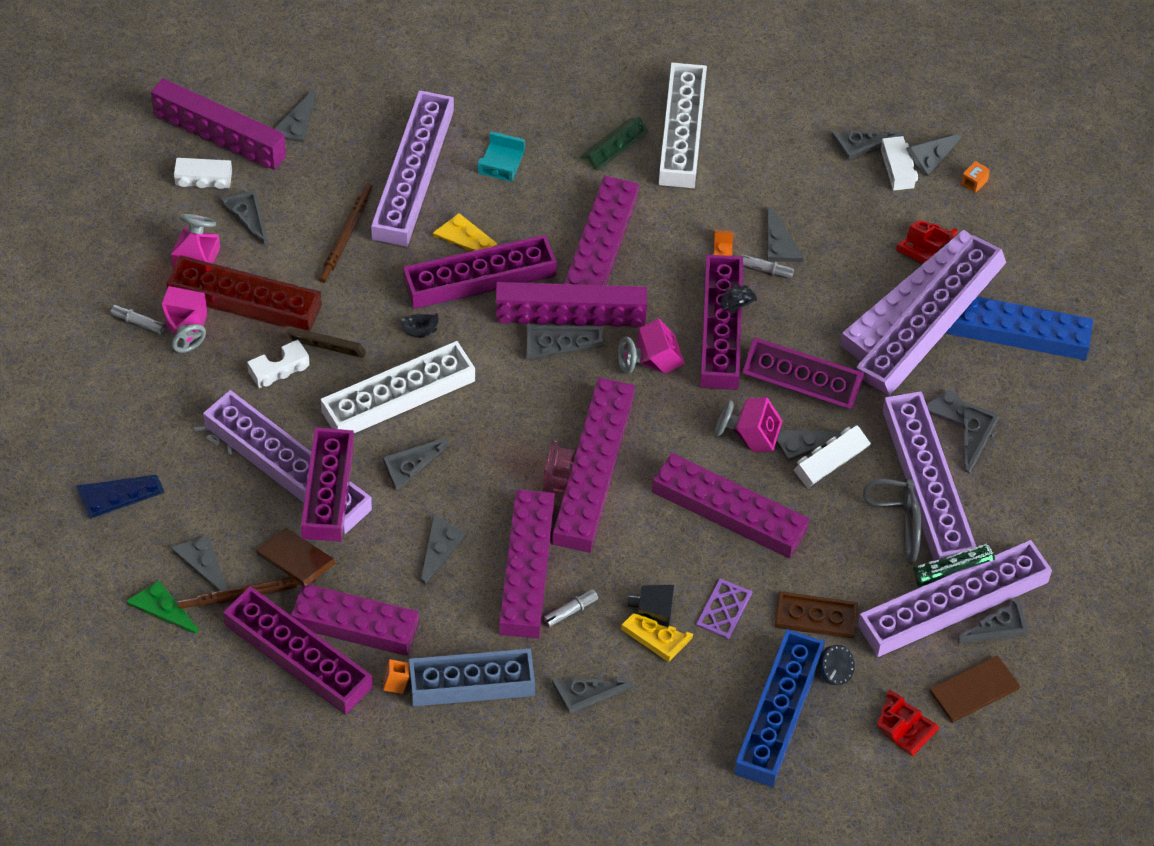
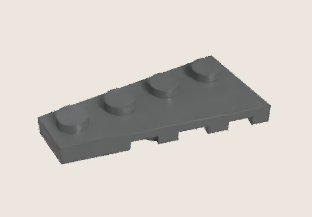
[526,325,602,359]

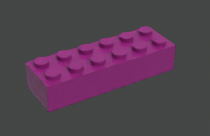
[742,337,864,409]
[301,428,355,542]
[291,584,419,656]

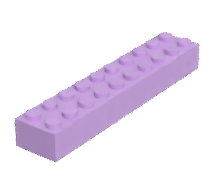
[371,90,454,247]
[840,230,972,361]
[856,235,1006,396]
[203,390,372,534]
[882,391,977,569]
[858,540,1052,657]

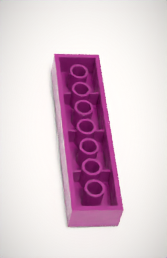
[151,78,286,171]
[564,175,639,285]
[403,235,557,309]
[700,254,743,390]
[496,282,647,328]
[652,452,810,559]
[499,489,555,639]
[223,586,373,715]

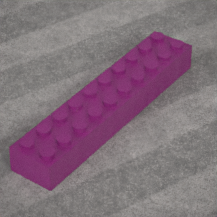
[553,377,635,553]

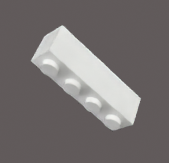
[794,425,871,488]

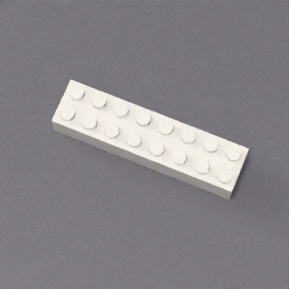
[659,63,707,188]
[321,341,475,433]

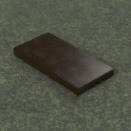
[286,326,366,358]

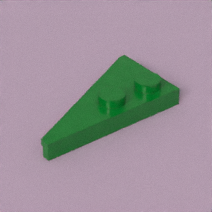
[127,581,199,634]

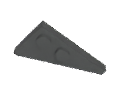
[831,131,903,160]
[767,207,803,262]
[927,389,995,437]
[421,515,466,584]
[172,536,227,591]
[552,678,633,714]

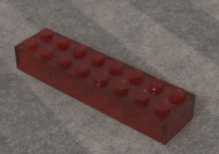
[166,255,322,331]

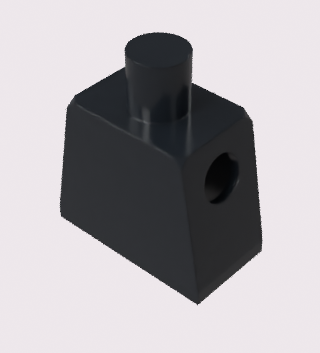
[627,585,674,627]

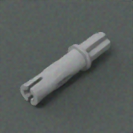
[741,254,794,278]
[110,305,165,335]
[543,590,598,628]

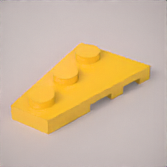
[621,613,693,662]

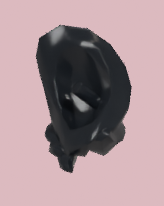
[721,285,757,311]
[401,313,439,338]

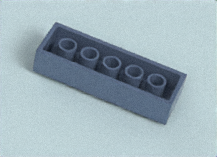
[409,649,535,706]

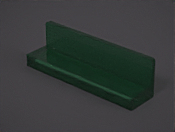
[579,116,649,170]
[913,543,995,588]

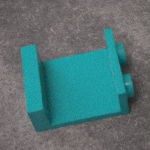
[478,131,525,182]

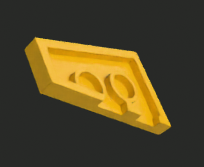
[433,213,498,252]

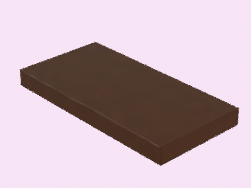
[256,528,336,586]
[775,591,858,639]
[930,655,1020,723]

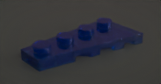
[76,475,164,519]

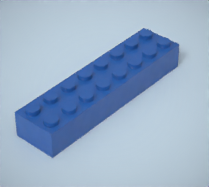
[944,297,1094,360]
[734,629,825,787]

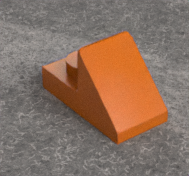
[714,229,734,256]

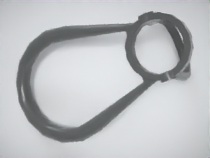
[863,478,921,564]

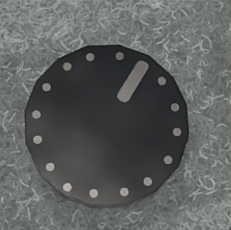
[819,645,855,685]

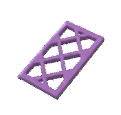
[696,579,753,639]

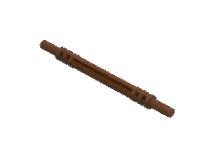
[319,183,373,283]
[177,577,316,609]

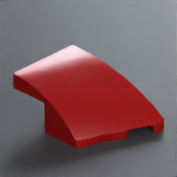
[896,220,958,264]
[877,690,939,757]

